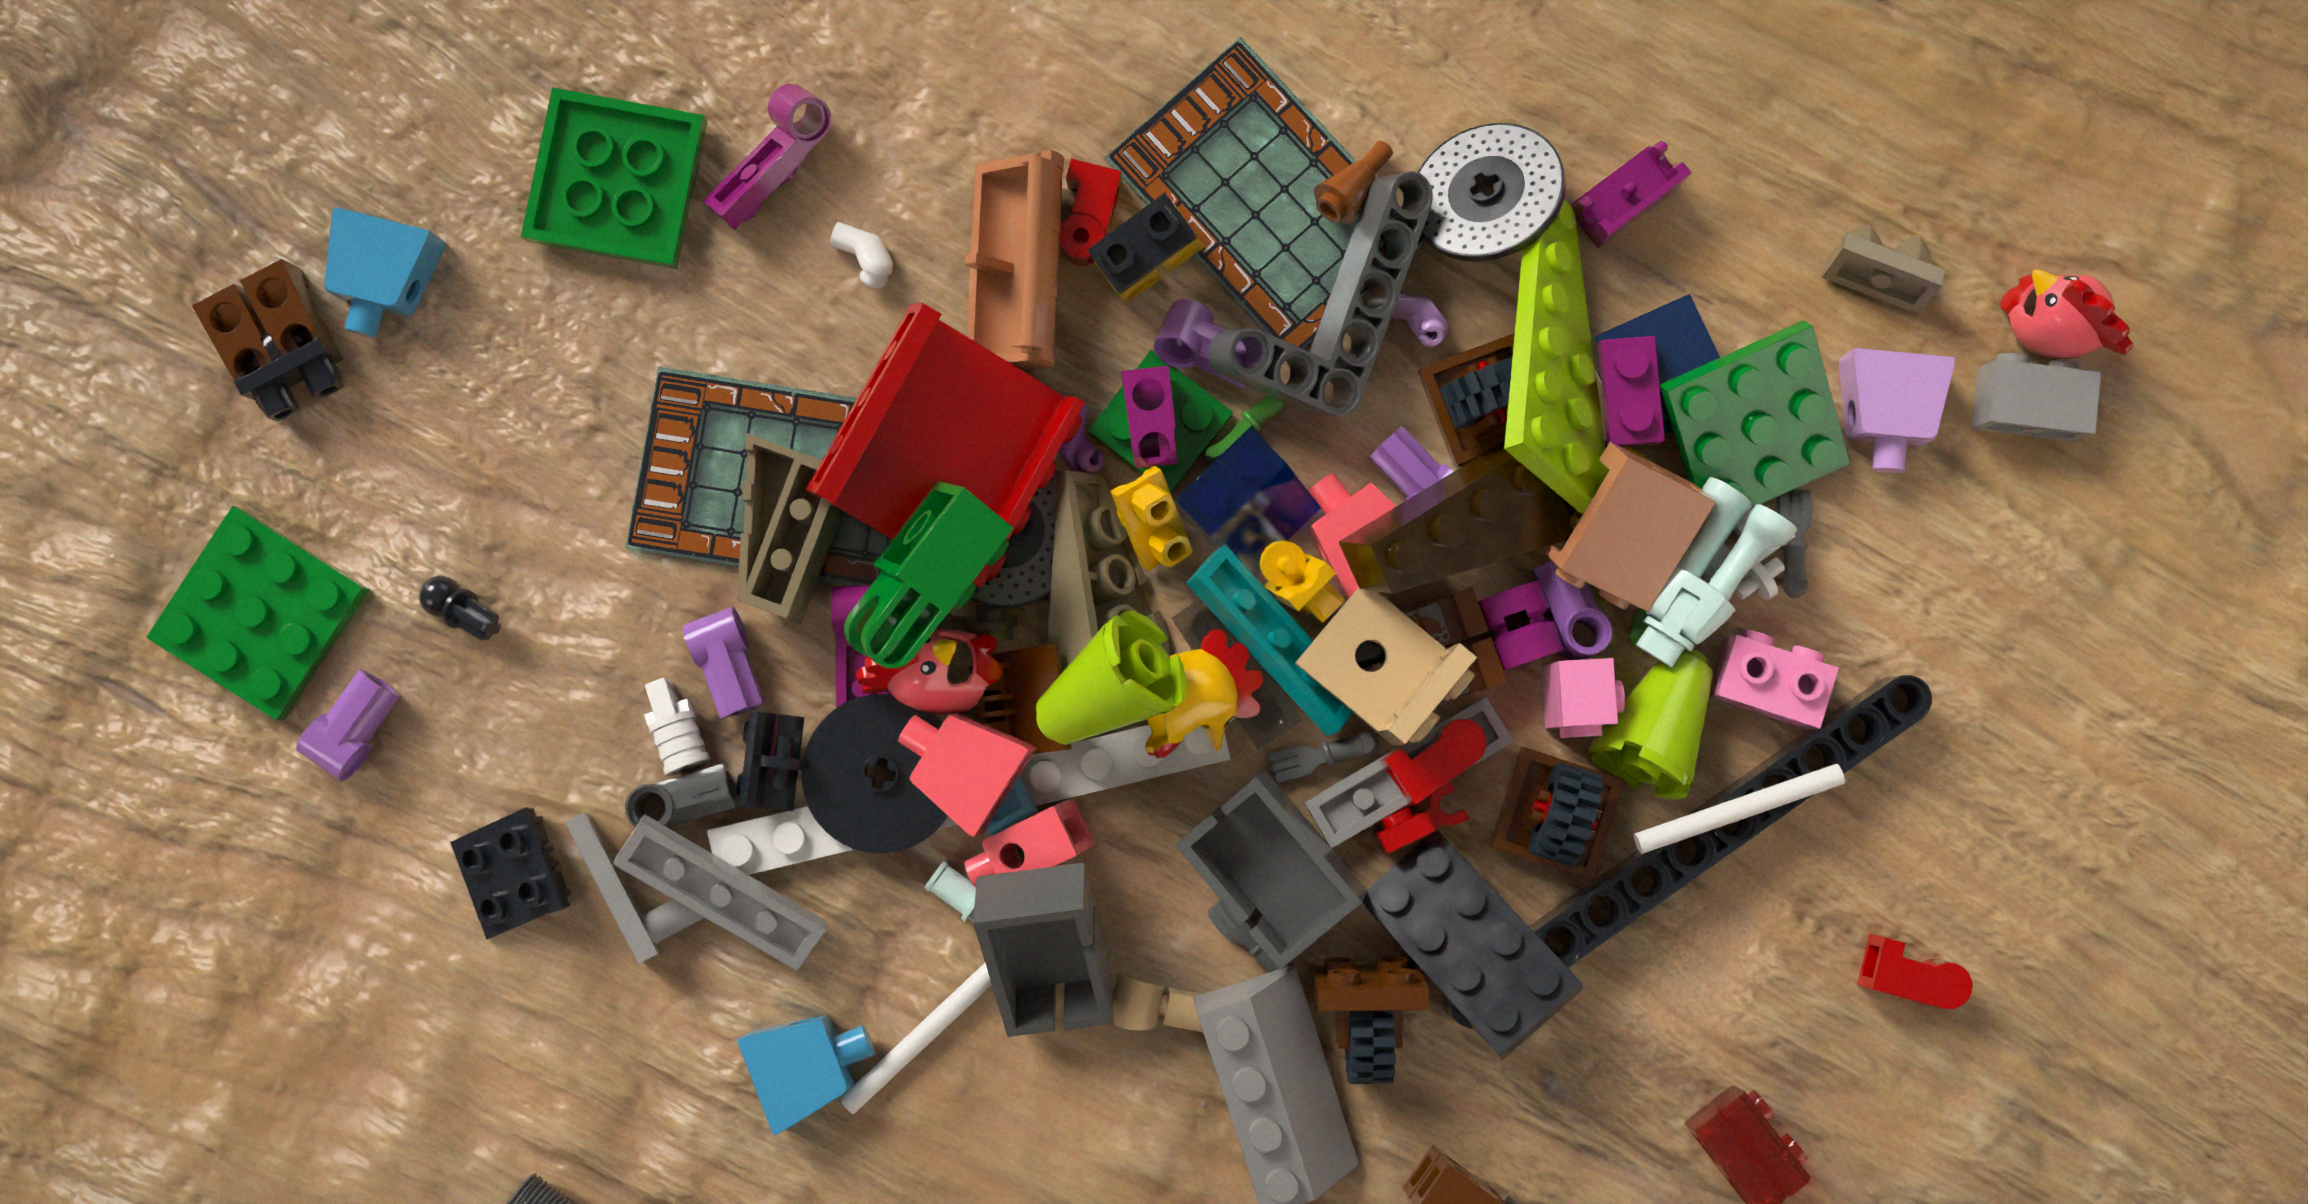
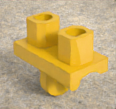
[1110,465,1193,572]
[1259,540,1344,622]

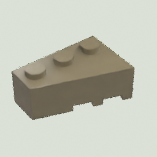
[737,433,844,624]

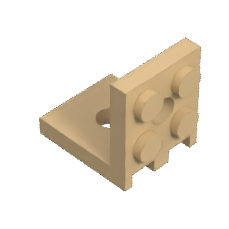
[1295,587,1477,746]

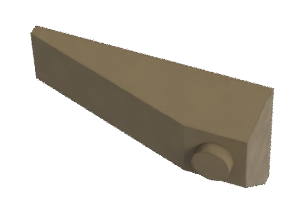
[1048,470,1171,672]

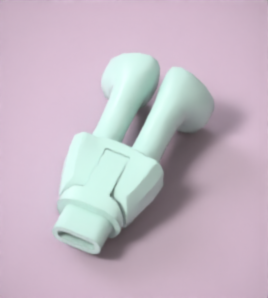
[1636,477,1798,668]

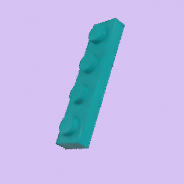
[1186,545,1353,736]

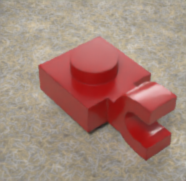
[1374,780,1470,854]

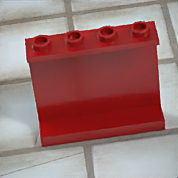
[806,303,1085,588]

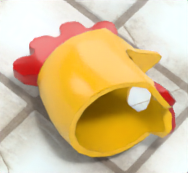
[1144,630,1263,758]

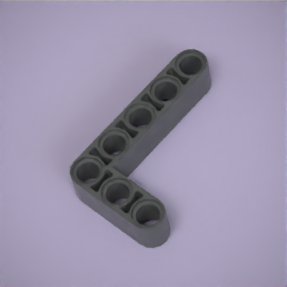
[1208,171,1433,416]

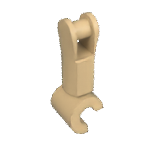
[1112,972,1203,1032]

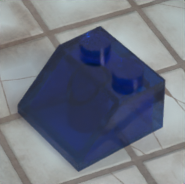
[1174,427,1321,574]

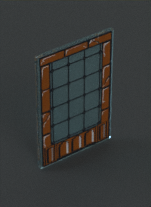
[1104,37,1425,349]
[626,366,892,586]

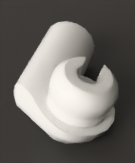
[830,222,893,289]

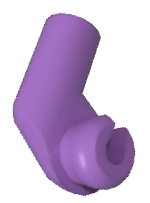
[1058,405,1104,474]

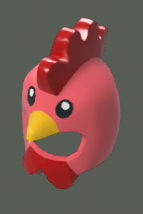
[2000,269,2134,359]
[856,629,1003,715]

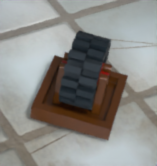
[1418,333,1515,468]
[1489,747,1625,881]
[1311,956,1429,1084]

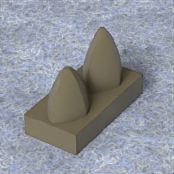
[1822,224,1946,314]

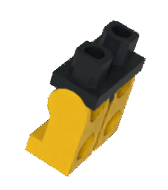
[1087,192,1205,306]

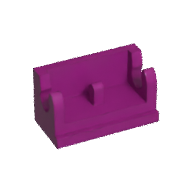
[1570,141,1691,248]

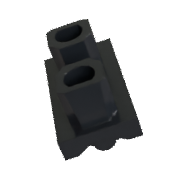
[736,711,807,812]

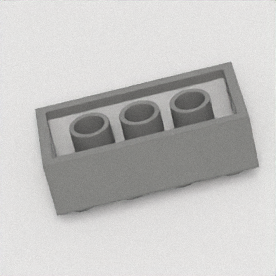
[1193,964,1359,1204]

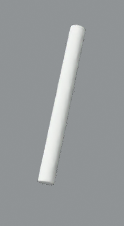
[1634,764,1845,854]
[840,963,992,1114]

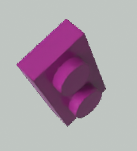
[1598,336,1664,447]

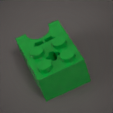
[844,481,1013,668]

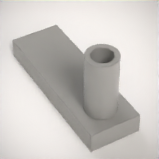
[565,812,705,964]

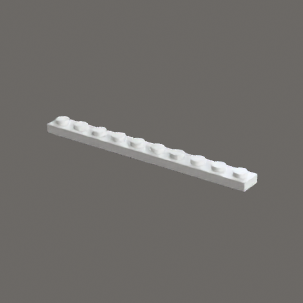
[707,725,1231,875]

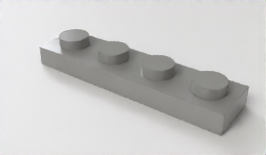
[1303,697,1513,849]
[613,814,827,971]

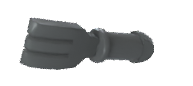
[1776,490,1812,598]
[1266,732,1379,783]
[1208,900,1294,972]

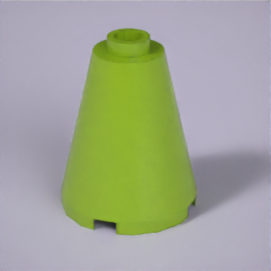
[1036,610,1187,745]
[1589,649,1713,800]

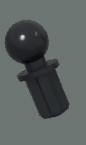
[419,576,501,641]

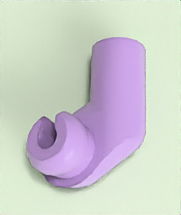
[1391,293,1448,348]

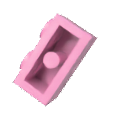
[1709,629,1839,730]
[1541,658,1625,738]

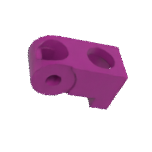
[1121,366,1177,469]

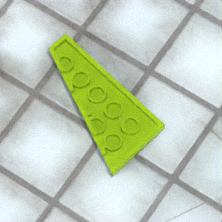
[1504,200,1609,515]

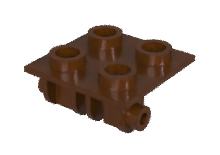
[968,643,1072,754]

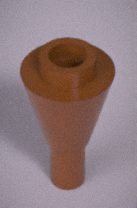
[1314,141,1393,224]

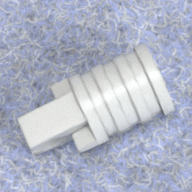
[645,678,711,776]

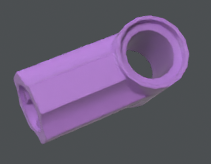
[1153,299,1246,389]
[1369,426,1454,502]
[1530,561,1612,660]
[683,606,765,719]
[296,670,401,782]

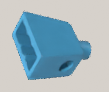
[324,207,446,338]
[737,1015,875,1136]

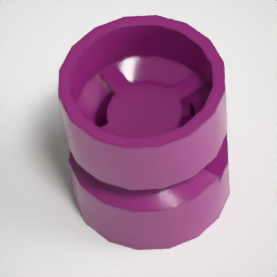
[1478,580,1565,671]

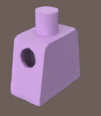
[1839,348,1955,473]

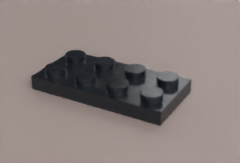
[1361,829,1584,1060]

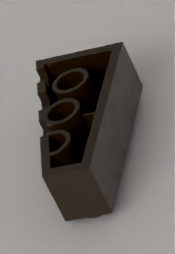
[1339,442,1574,594]

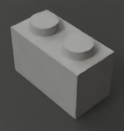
[1971,353,2101,442]

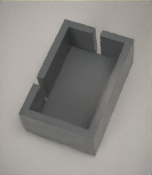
[1175,769,1367,970]
[973,863,1113,1037]

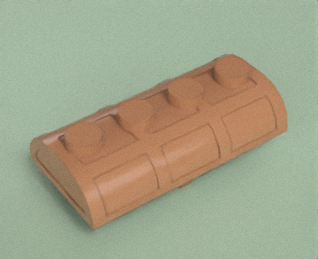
[965,150,1064,371]

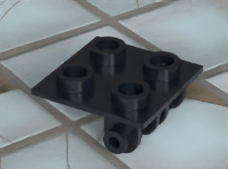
[450,807,572,940]

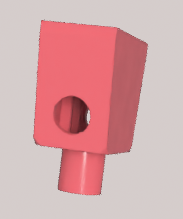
[1308,472,1396,602]
[898,714,1036,837]
[965,797,1096,888]

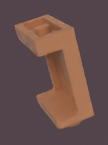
[1546,442,1716,612]

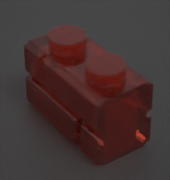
[1684,1085,1811,1204]

